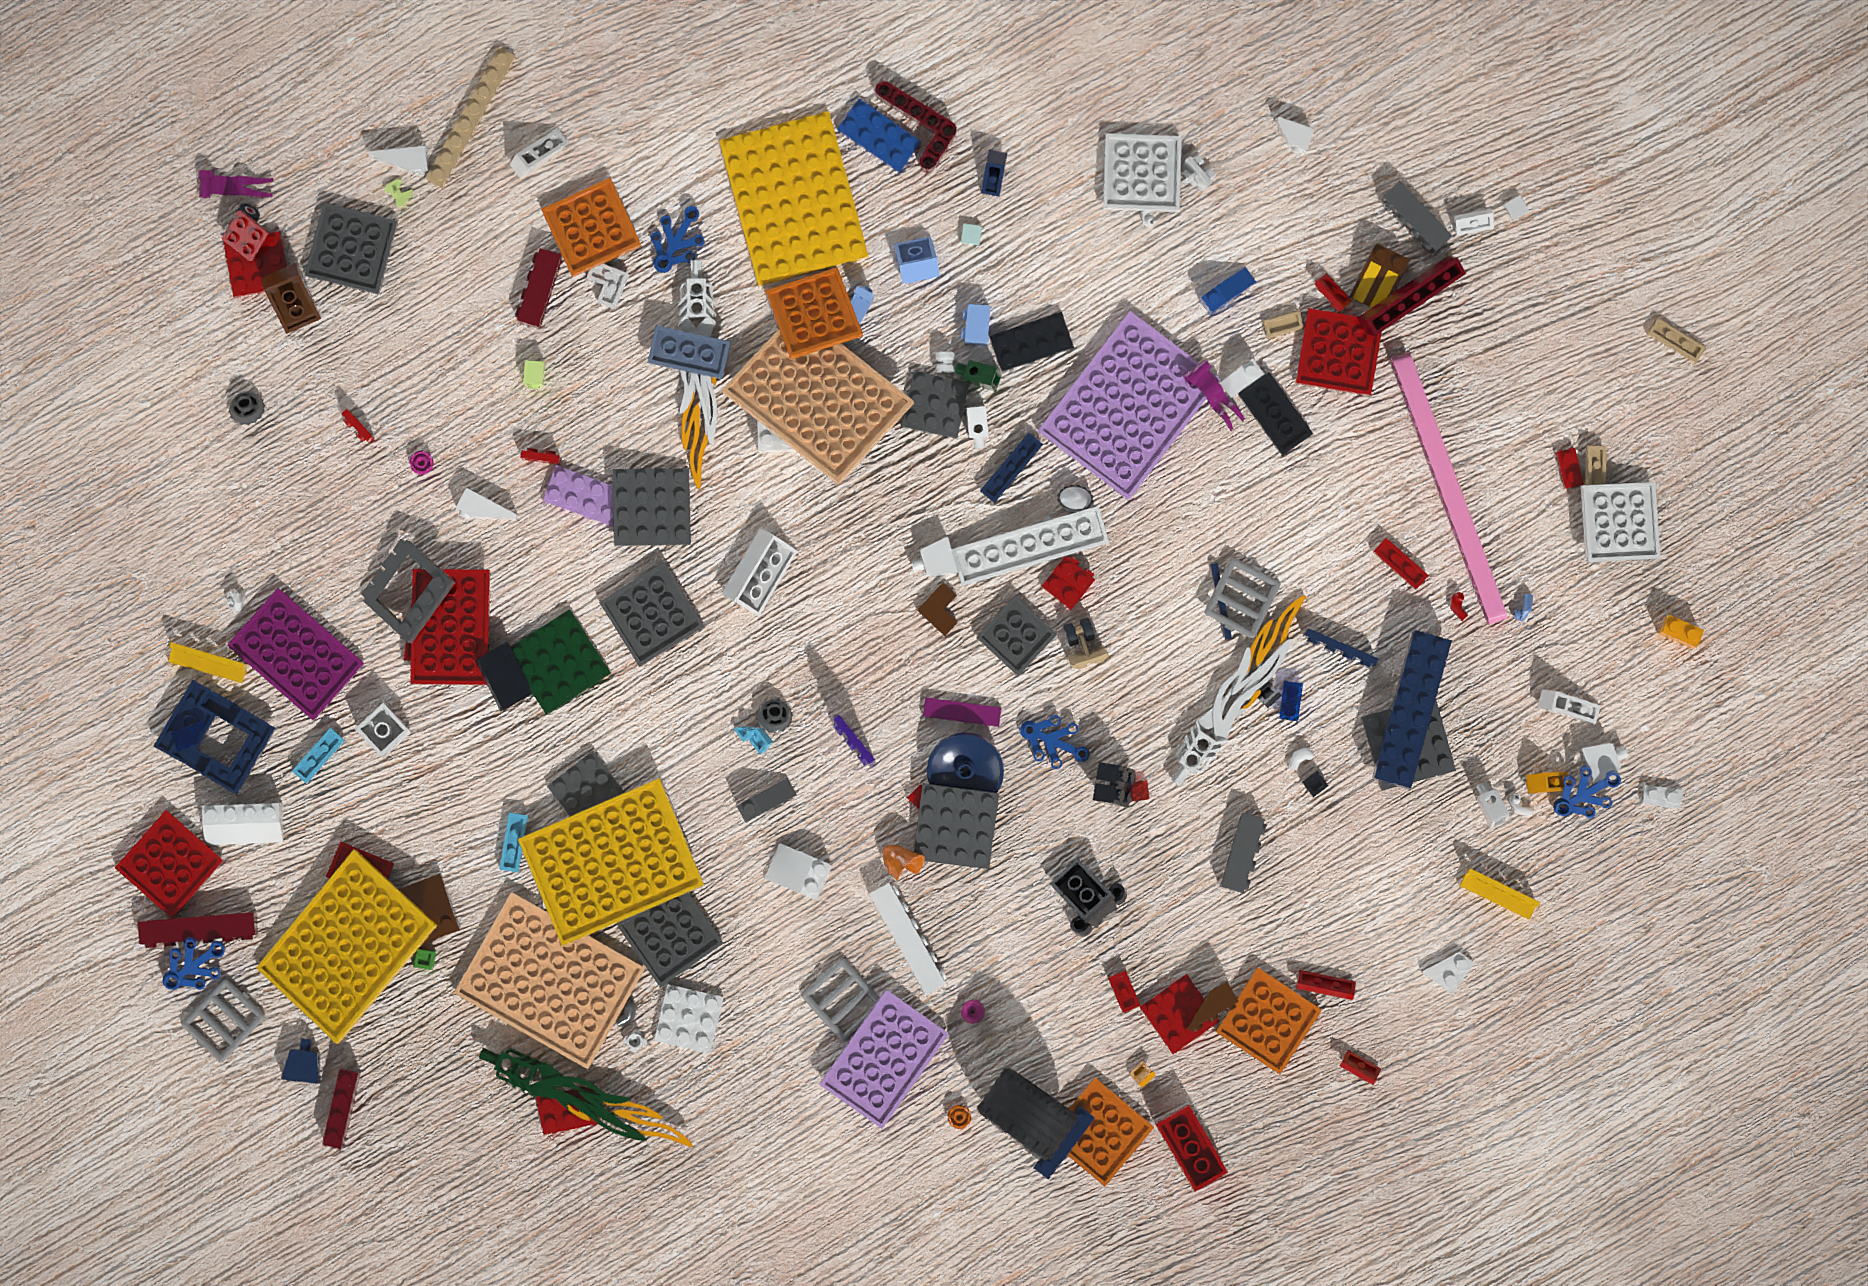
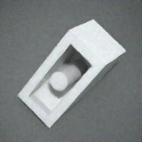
[1276,117,1314,155]
[1220,359,1264,398]

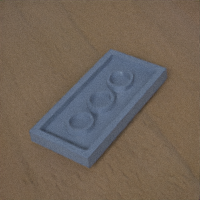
[647,325,731,380]

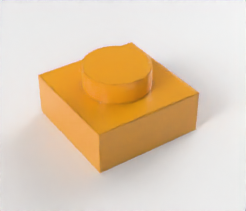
[1129,1061,1156,1088]

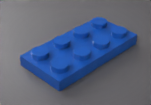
[837,99,921,174]

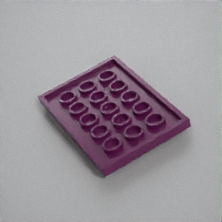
[227,588,365,721]

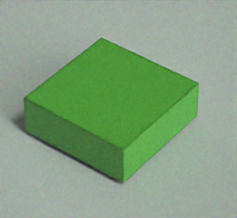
[413,948,436,970]

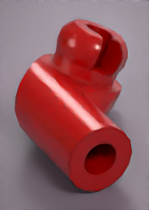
[1450,592,1468,621]

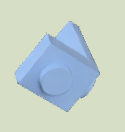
[851,285,875,325]

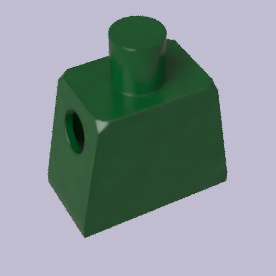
[955,360,1002,392]

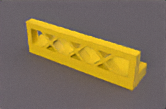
[168,642,248,684]
[1459,868,1540,920]

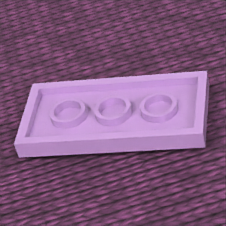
[542,465,613,527]

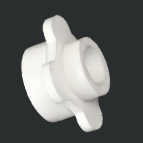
[624,1030,647,1053]

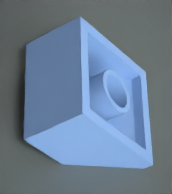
[894,236,940,284]

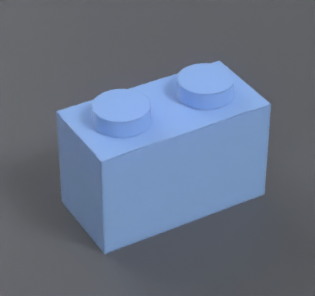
[961,304,991,346]

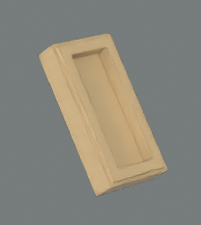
[1262,310,1304,339]

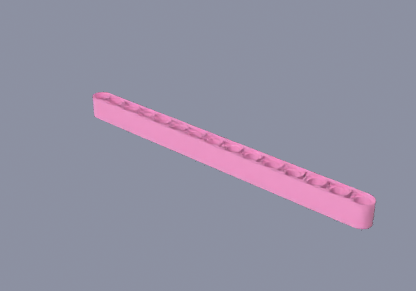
[1390,352,1507,625]

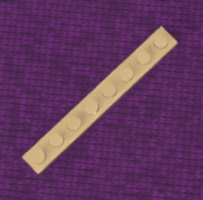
[425,47,516,189]

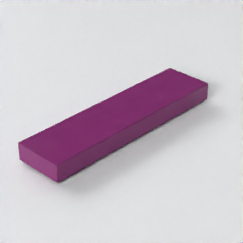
[923,697,1002,727]

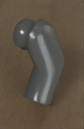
[616,999,637,1027]

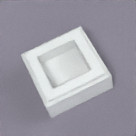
[1503,195,1530,221]

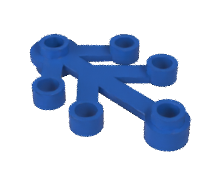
[650,206,705,273]
[1020,715,1090,770]
[1553,765,1621,818]
[162,937,226,990]

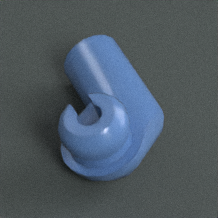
[1513,594,1533,621]

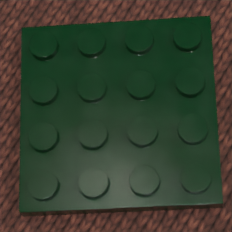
[511,609,611,715]

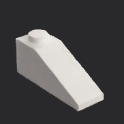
[509,128,569,179]
[368,146,429,176]
[456,488,519,520]
[1538,690,1601,724]

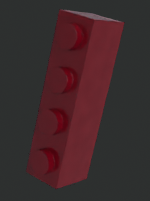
[515,248,563,330]
[322,1068,361,1149]

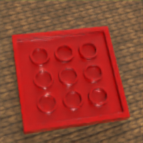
[1295,308,1382,396]
[115,810,225,919]

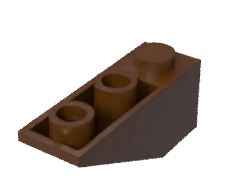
[1186,981,1239,1032]

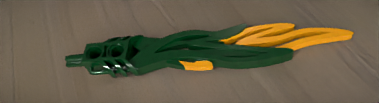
[478,1048,694,1147]

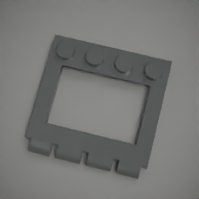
[361,539,455,643]

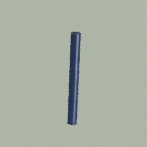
[1210,563,1232,640]

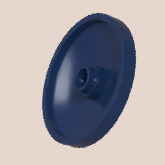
[927,733,1004,792]

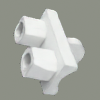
[1181,155,1216,192]

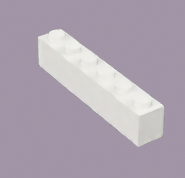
[869,883,947,995]

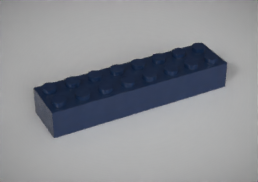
[1372,630,1452,790]

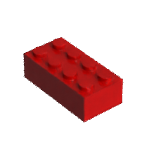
[1154,1104,1229,1192]

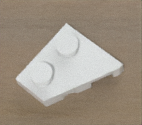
[1422,952,1475,995]

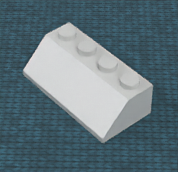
[721,528,798,617]
[202,803,284,845]

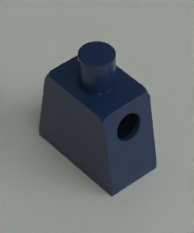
[281,1038,321,1084]

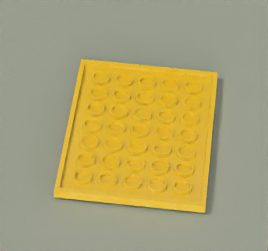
[719,111,869,287]
[518,778,705,946]
[256,850,437,1044]

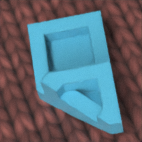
[734,727,774,755]

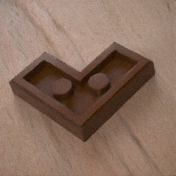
[917,583,958,636]

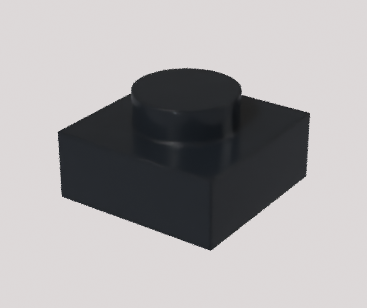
[1258,682,1282,708]
[1302,771,1329,797]

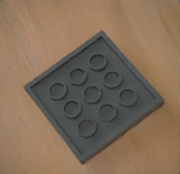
[304,202,398,295]
[612,468,691,546]
[599,562,705,667]
[1361,700,1456,791]
[914,783,999,869]
[616,892,724,988]

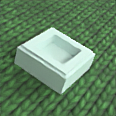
[961,223,982,246]

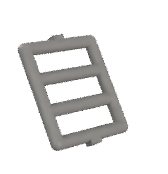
[1204,557,1281,638]
[801,957,880,1042]
[181,978,266,1062]

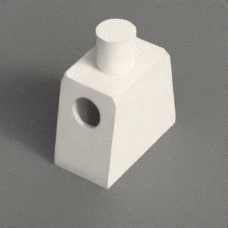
[966,405,988,449]
[911,537,958,577]
[1579,743,1628,784]
[1476,782,1510,829]

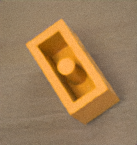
[1658,615,1704,649]

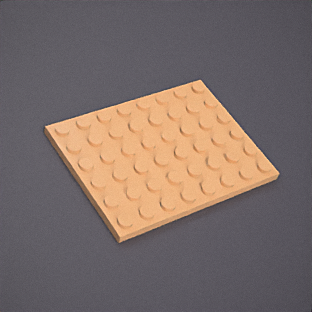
[722,329,914,485]
[454,892,646,1069]

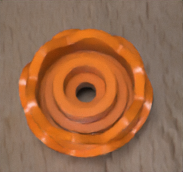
[947,1105,971,1129]

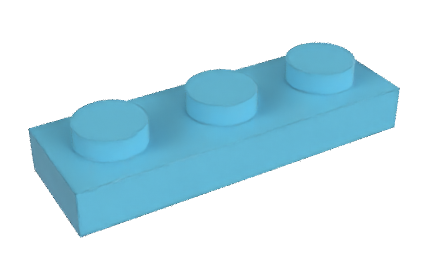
[292,728,346,784]
[499,813,528,873]

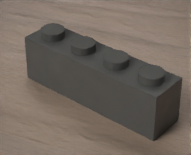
[1381,181,1453,254]
[1220,813,1267,893]

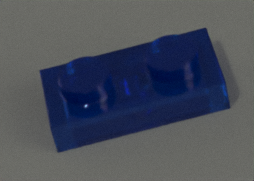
[1278,681,1303,722]

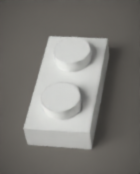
[1454,209,1494,236]
[1642,785,1683,809]

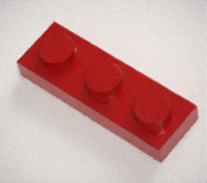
[1373,538,1429,590]
[1296,970,1356,1000]

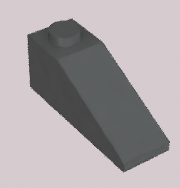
[737,779,796,823]

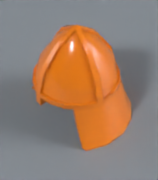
[882,845,925,881]

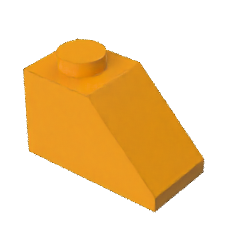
[1526,772,1569,794]

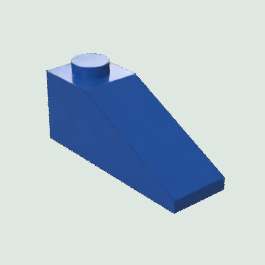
[1199,267,1256,316]

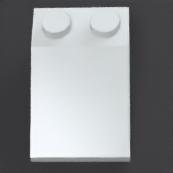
[764,843,832,901]

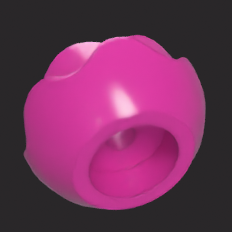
[410,451,434,475]
[961,1000,985,1024]

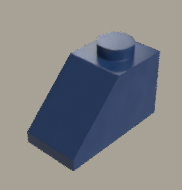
[981,150,1008,197]

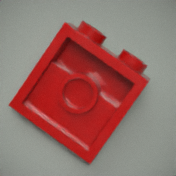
[1041,556,1095,610]

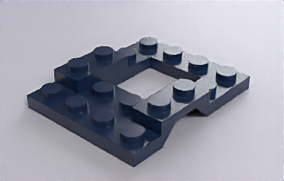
[153,680,277,795]

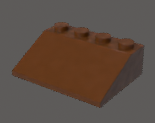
[399,873,461,944]

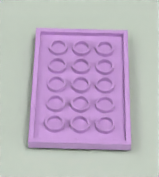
[819,989,949,1129]

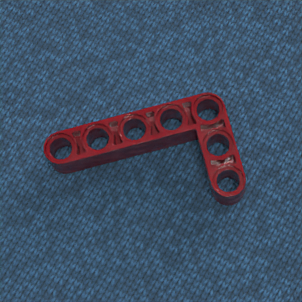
[875,81,957,173]

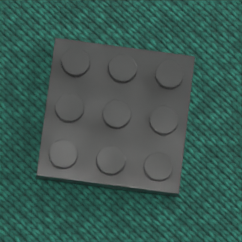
[901,371,970,439]
[976,595,1057,676]
[547,751,625,816]

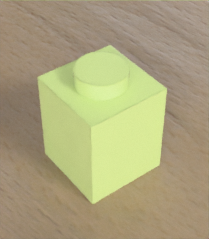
[523,360,546,390]

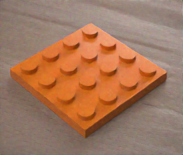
[541,178,642,278]
[765,267,863,360]
[1215,967,1322,1075]
[1067,1077,1154,1187]

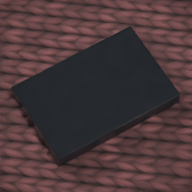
[475,642,532,711]

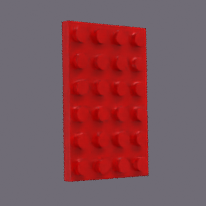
[410,569,490,685]

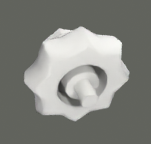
[225,589,247,613]

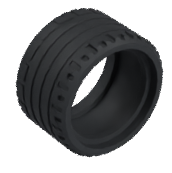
[977,1067,1077,1160]

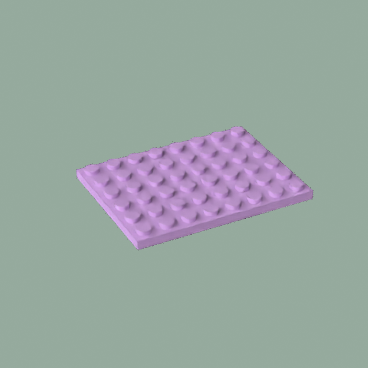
[1037,311,1221,501]

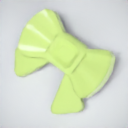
[384,179,413,207]

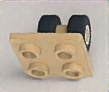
[1063,618,1109,669]

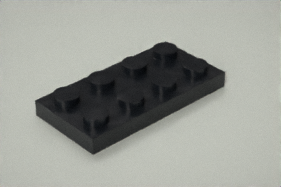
[990,312,1074,372]
[1237,372,1314,456]

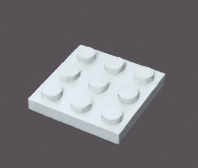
[654,984,724,1054]

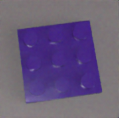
[833,714,876,767]

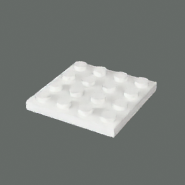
[1103,133,1182,212]
[1580,482,1661,562]

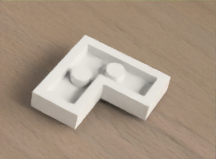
[586,264,629,310]

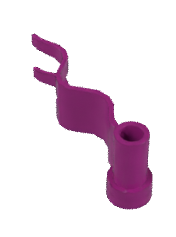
[198,170,273,198]
[1183,359,1245,431]

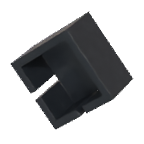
[1092,762,1136,808]

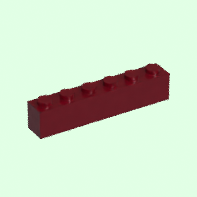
[1358,256,1466,336]
[138,912,258,948]

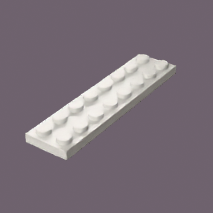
[952,506,1109,586]

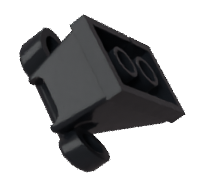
[1049,858,1127,937]

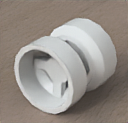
[936,352,955,373]

